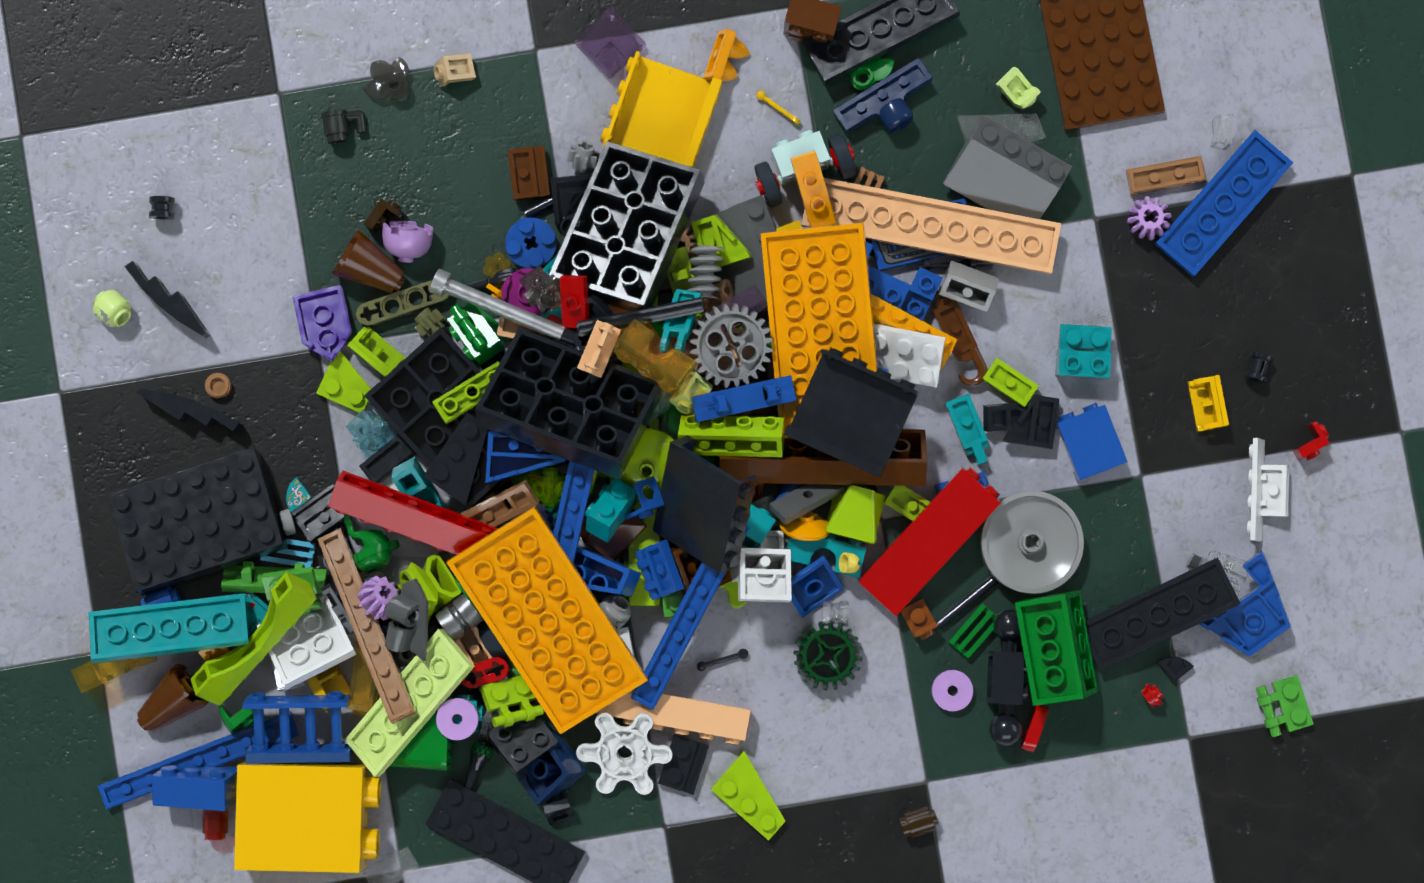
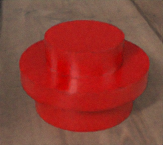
[1141,683,1164,708]

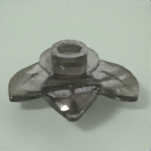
[363,57,409,100]

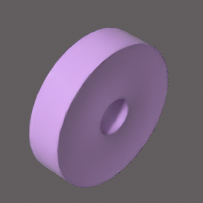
[931,670,973,711]
[436,698,479,740]

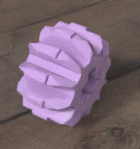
[1127,196,1171,240]
[357,576,401,621]

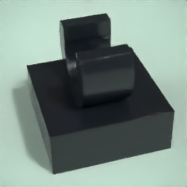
[543,792,575,825]

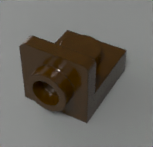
[364,199,404,233]

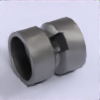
[435,593,484,642]

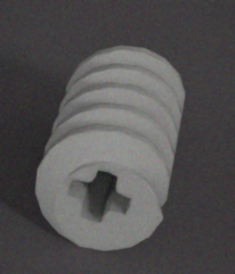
[687,245,724,299]

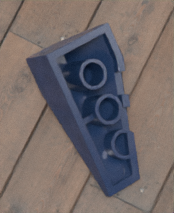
[508,704,586,805]

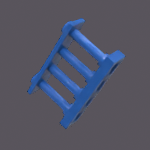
[243,691,353,764]

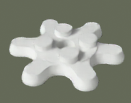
[576,712,673,795]

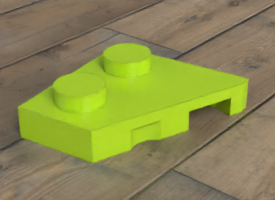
[691,215,752,267]
[316,351,371,415]

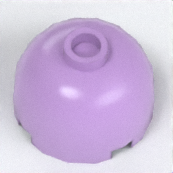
[382,221,433,263]

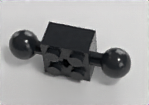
[986,610,1028,746]

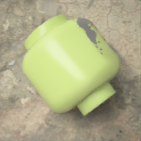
[93,290,131,327]

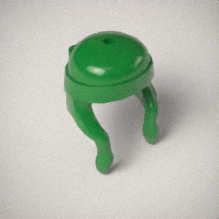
[344,514,400,571]

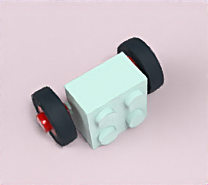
[754,130,856,208]

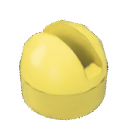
[839,552,860,574]

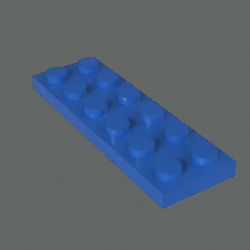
[1155,130,1294,277]

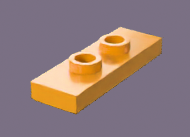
[790,150,836,228]

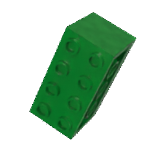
[1015,590,1098,706]

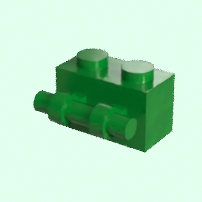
[447,303,505,365]

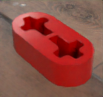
[462,657,509,688]
[1020,705,1049,753]

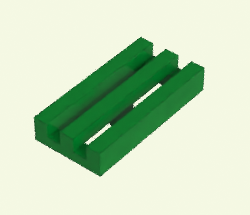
[948,603,996,659]

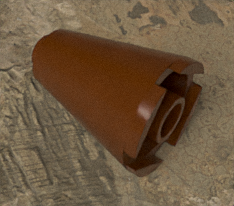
[332,230,406,293]
[137,663,209,731]

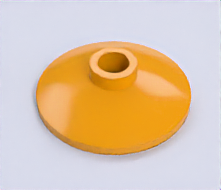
[779,511,830,541]

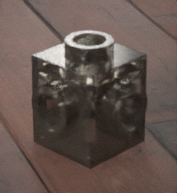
[519,265,561,313]

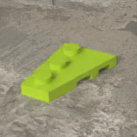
[710,751,785,840]

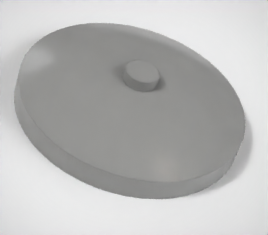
[980,491,1084,594]

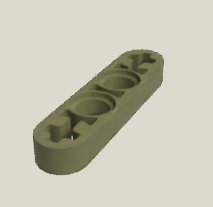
[356,280,451,327]

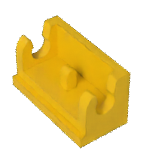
[1187,375,1229,432]

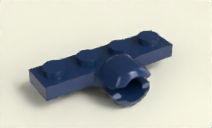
[833,58,932,133]

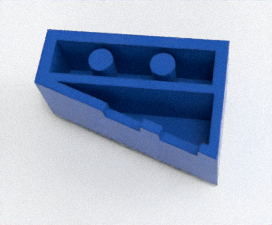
[152,766,237,811]

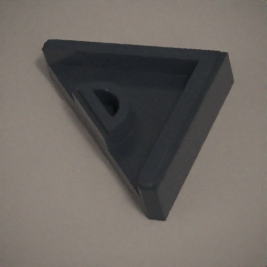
[550,173,593,225]

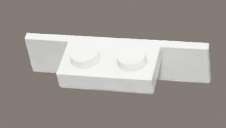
[1247,438,1289,542]

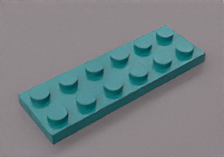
[88,593,249,663]

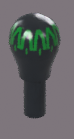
[464,740,494,789]

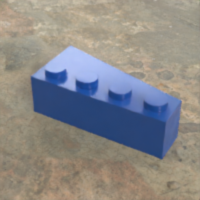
[574,544,641,597]

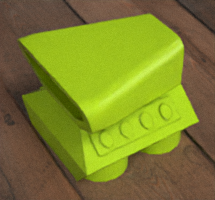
[825,485,886,545]
[394,554,461,622]

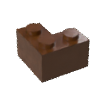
[783,0,842,43]

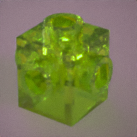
[528,468,566,506]

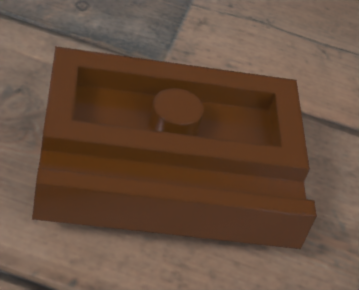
[508,145,551,201]

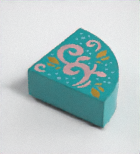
[286,477,313,513]

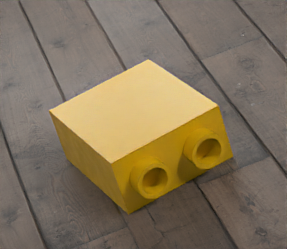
[234,762,381,873]

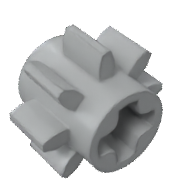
[567,141,600,173]

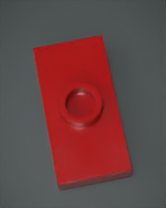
[559,275,589,328]

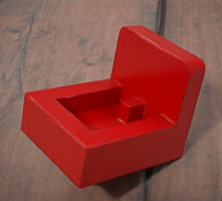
[1293,421,1329,461]

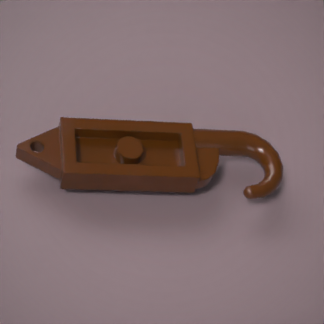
[932,291,987,386]

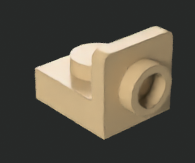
[434,53,476,87]

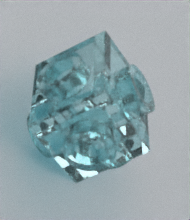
[345,409,392,451]

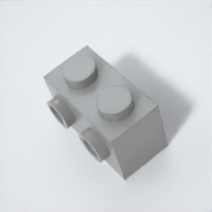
[939,260,999,312]

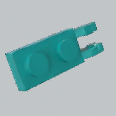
[659,289,702,356]

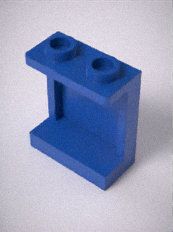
[1056,403,1128,481]

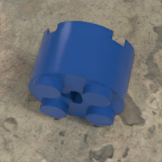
[505,218,558,271]

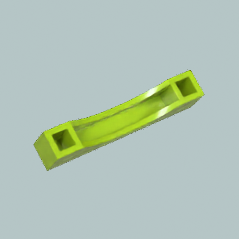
[190,571,316,706]

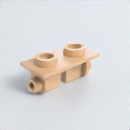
[577,320,621,378]

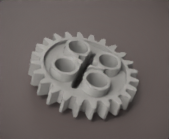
[689,303,773,388]

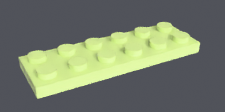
[345,629,475,777]

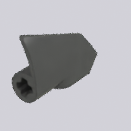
[385,578,428,661]

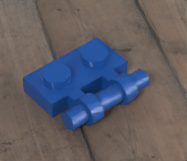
[635,540,684,601]

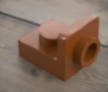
[900,599,938,640]

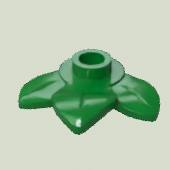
[849,57,894,91]

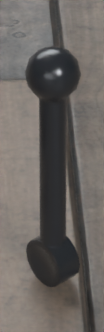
[697,649,748,671]

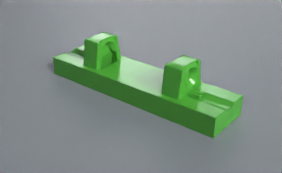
[221,561,328,595]

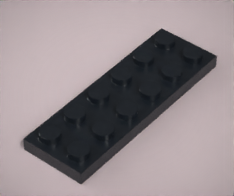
[802,0,960,85]
[1086,557,1241,671]
[425,778,586,883]

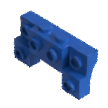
[866,242,943,321]

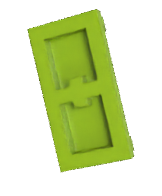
[348,326,406,377]

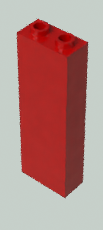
[858,467,1001,616]

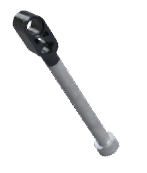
[429,268,621,365]

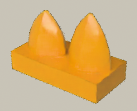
[703,29,750,81]

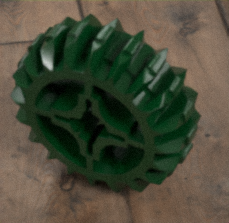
[793,621,863,690]

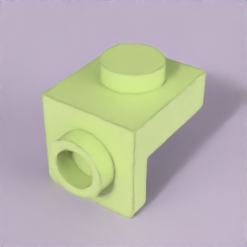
[996,67,1041,109]

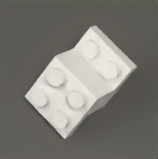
[732,531,792,602]

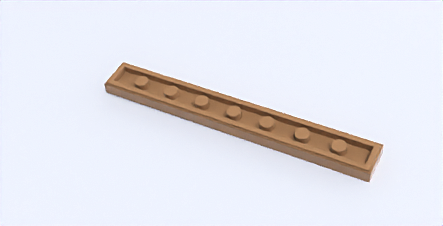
[317,528,416,724]

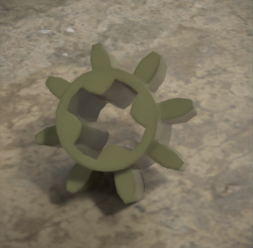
[414,308,446,338]

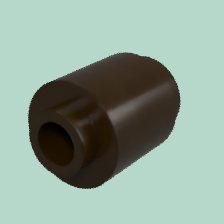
[899,806,939,839]

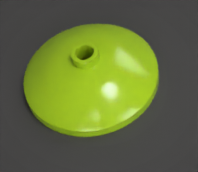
[609,428,674,504]

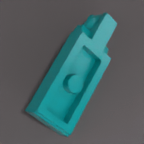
[945,393,989,466]

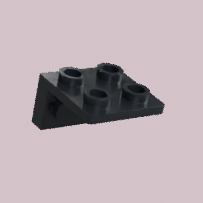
[486,709,558,781]

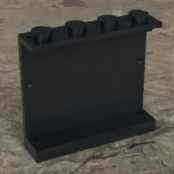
[784,347,919,478]
[653,435,757,574]

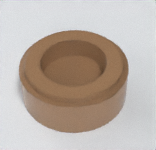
[205,373,232,399]

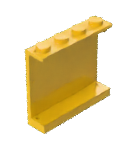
[600,51,723,167]

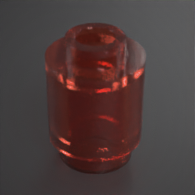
[202,809,229,840]

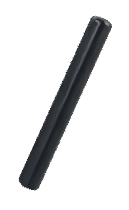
[576,297,704,337]

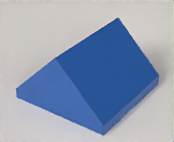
[791,555,845,618]

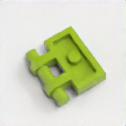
[480,675,544,727]

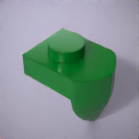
[219,704,254,734]

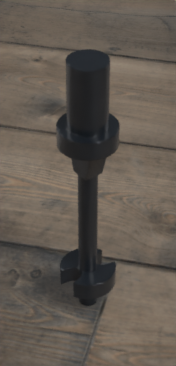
[916,258,993,271]

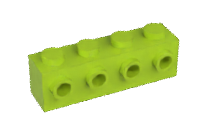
[678,415,785,457]

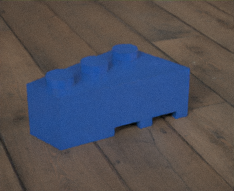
[485,431,566,484]

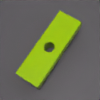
[432,362,500,424]

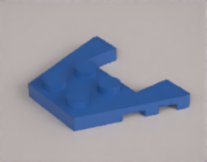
[1200,550,1291,657]

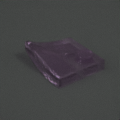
[575,4,646,79]

